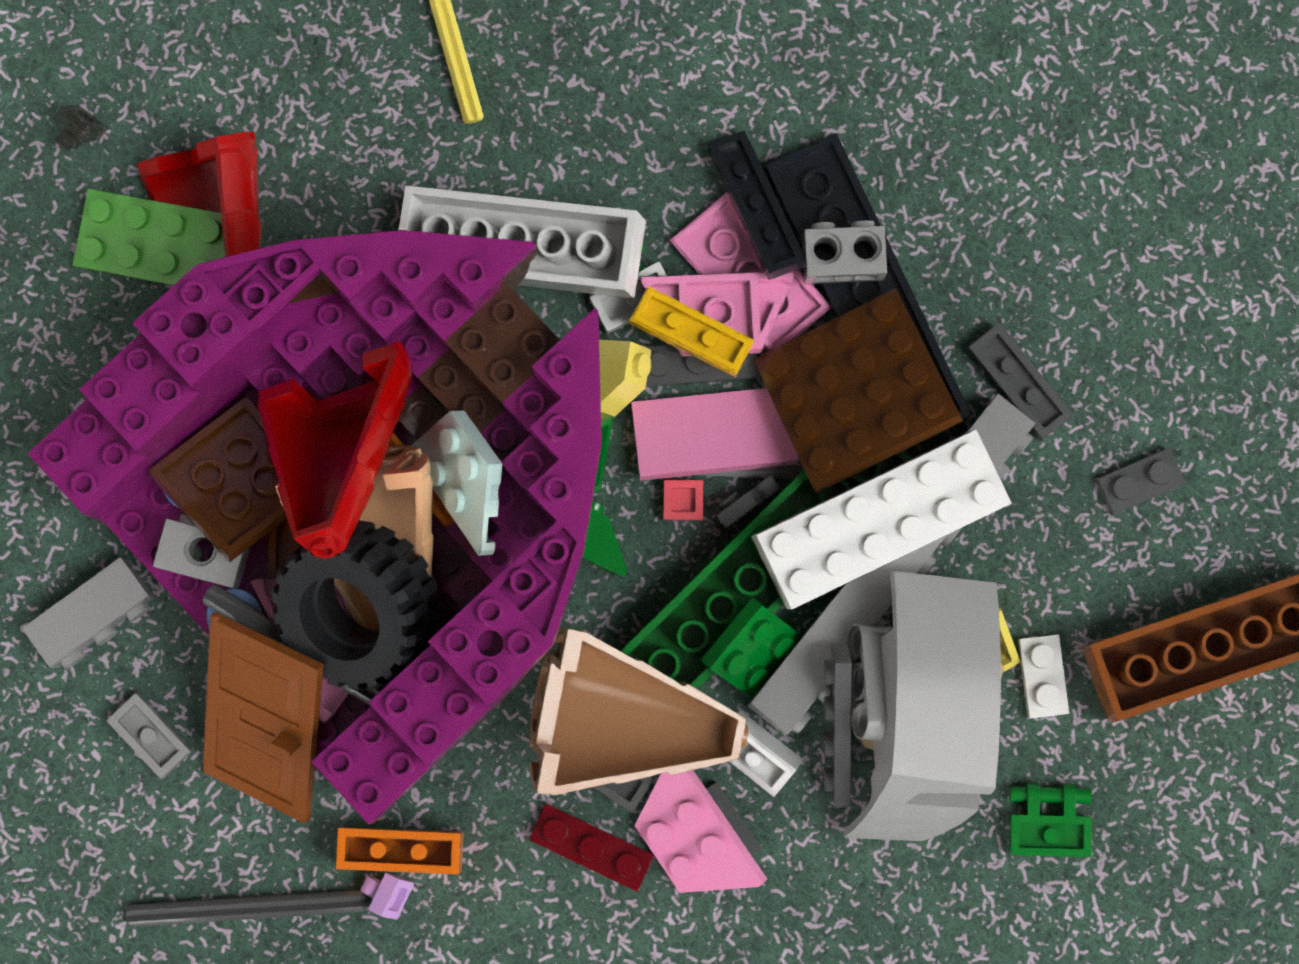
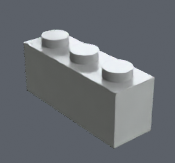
[22,557,155,670]

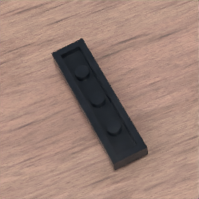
[708,131,806,280]

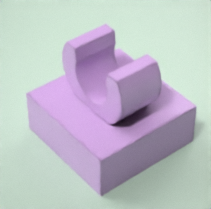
[360,872,415,920]

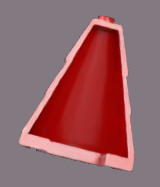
[137,131,261,257]
[258,341,412,558]

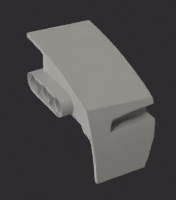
[844,571,1001,841]

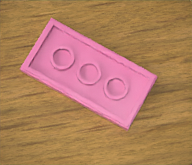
[670,192,832,353]
[631,388,798,481]

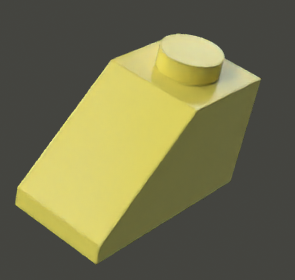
[599,339,652,417]

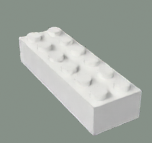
[398,186,646,299]
[751,430,1011,610]

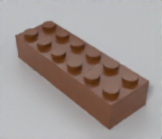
[1081,573,1299,722]

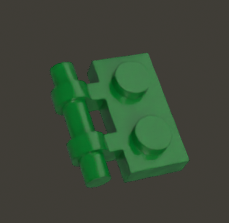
[1009,782,1092,857]

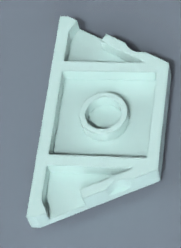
[412,410,502,556]

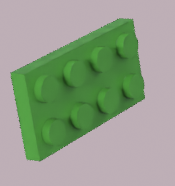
[72,189,225,286]

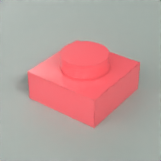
[663,480,703,521]

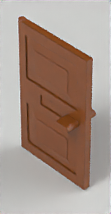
[203,612,324,824]

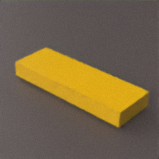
[629,286,755,378]

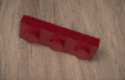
[529,803,655,892]

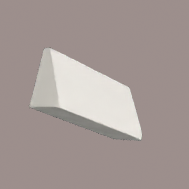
[729,710,803,797]

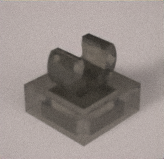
[53,105,108,151]

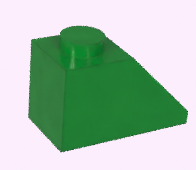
[582,501,628,579]

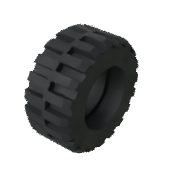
[272,520,441,690]

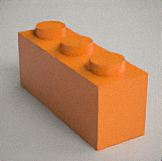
[336,826,464,875]

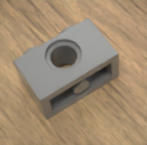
[153,514,251,589]

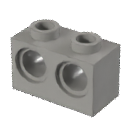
[802,220,887,284]

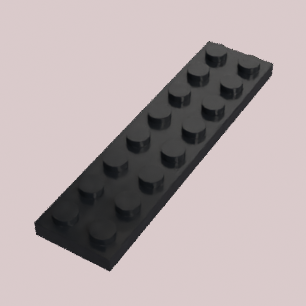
[765,133,971,420]

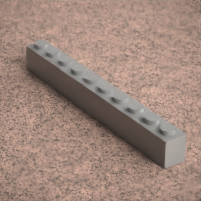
[747,394,1036,736]

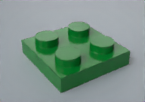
[701,597,802,698]

